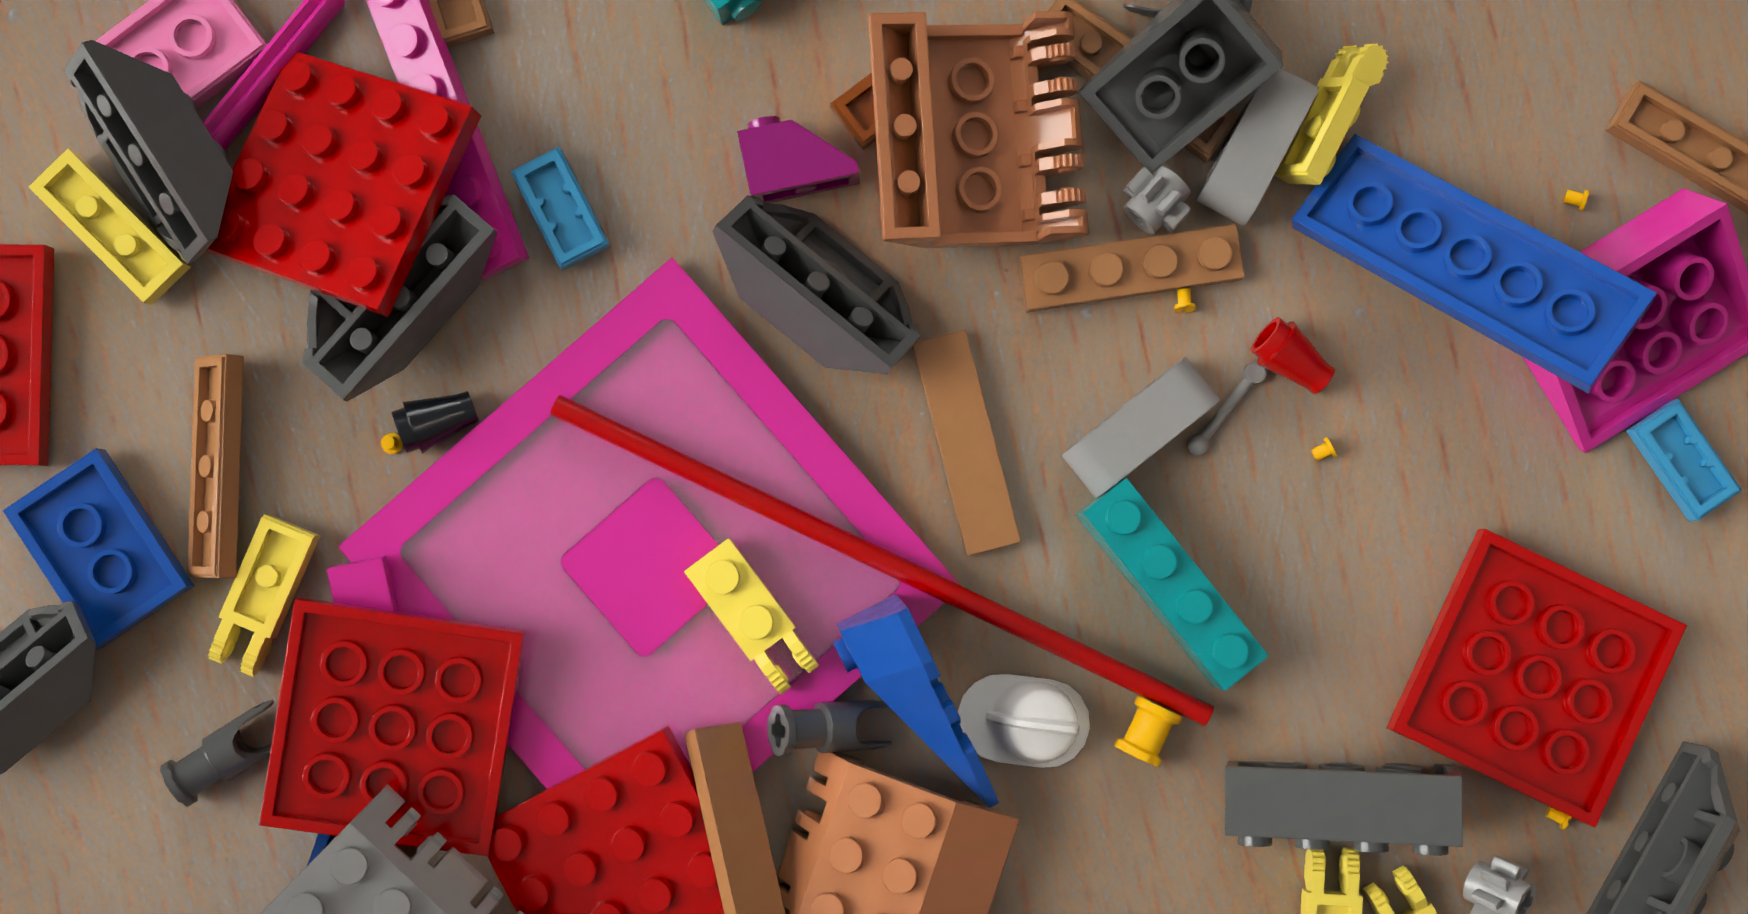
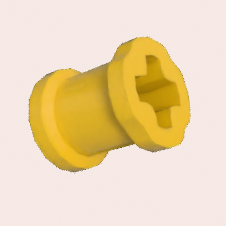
[1114,696,1183,768]

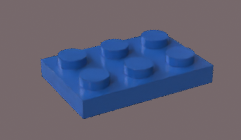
[2,448,195,649]

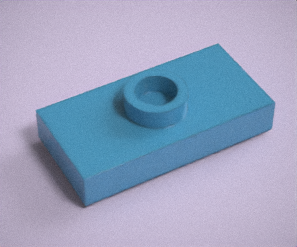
[510,147,611,271]
[1626,399,1742,522]

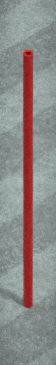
[550,395,1214,726]

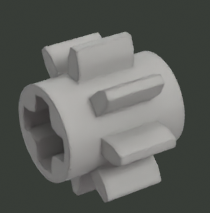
[1123,166,1192,235]
[1463,855,1536,914]

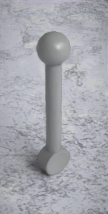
[1187,362,1267,456]

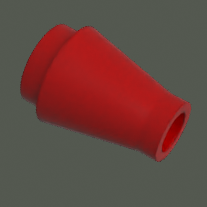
[1251,317,1335,394]

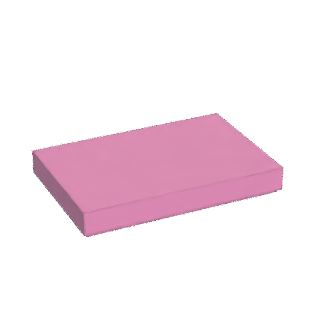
[96,0,268,108]

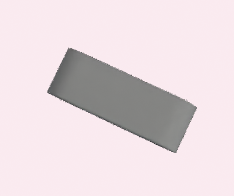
[1195,68,1319,226]
[1061,357,1220,498]

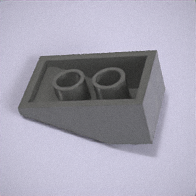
[1079,0,1283,174]

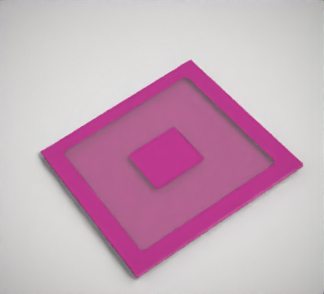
[338,257,960,789]

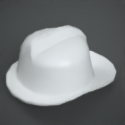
[958,674,1090,768]

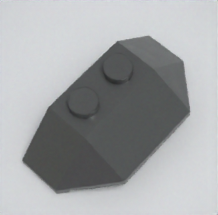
[64,40,233,264]
[303,194,498,402]
[713,195,921,374]
[0,601,96,774]
[1586,741,1740,914]

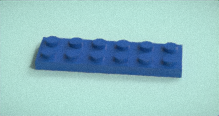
[1292,134,1657,394]

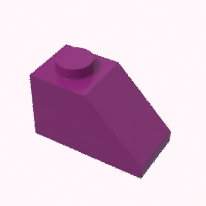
[737,116,860,203]

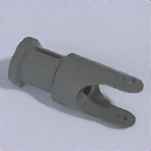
[160,700,275,807]
[767,700,892,756]

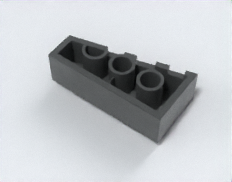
[1225,761,1463,856]

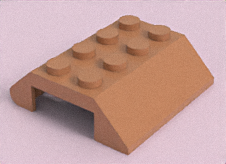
[868,11,1089,249]
[776,752,1020,914]

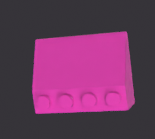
[1522,188,1748,453]

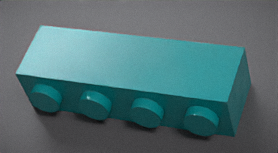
[1075,478,1269,691]

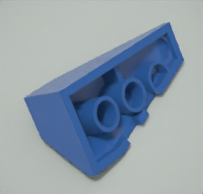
[833,594,1000,808]

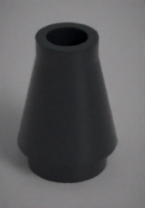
[391,391,479,454]

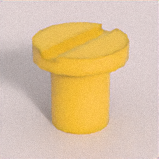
[1563,189,1589,211]
[1174,288,1196,313]
[381,433,403,454]
[1311,437,1337,462]
[1545,807,1572,830]

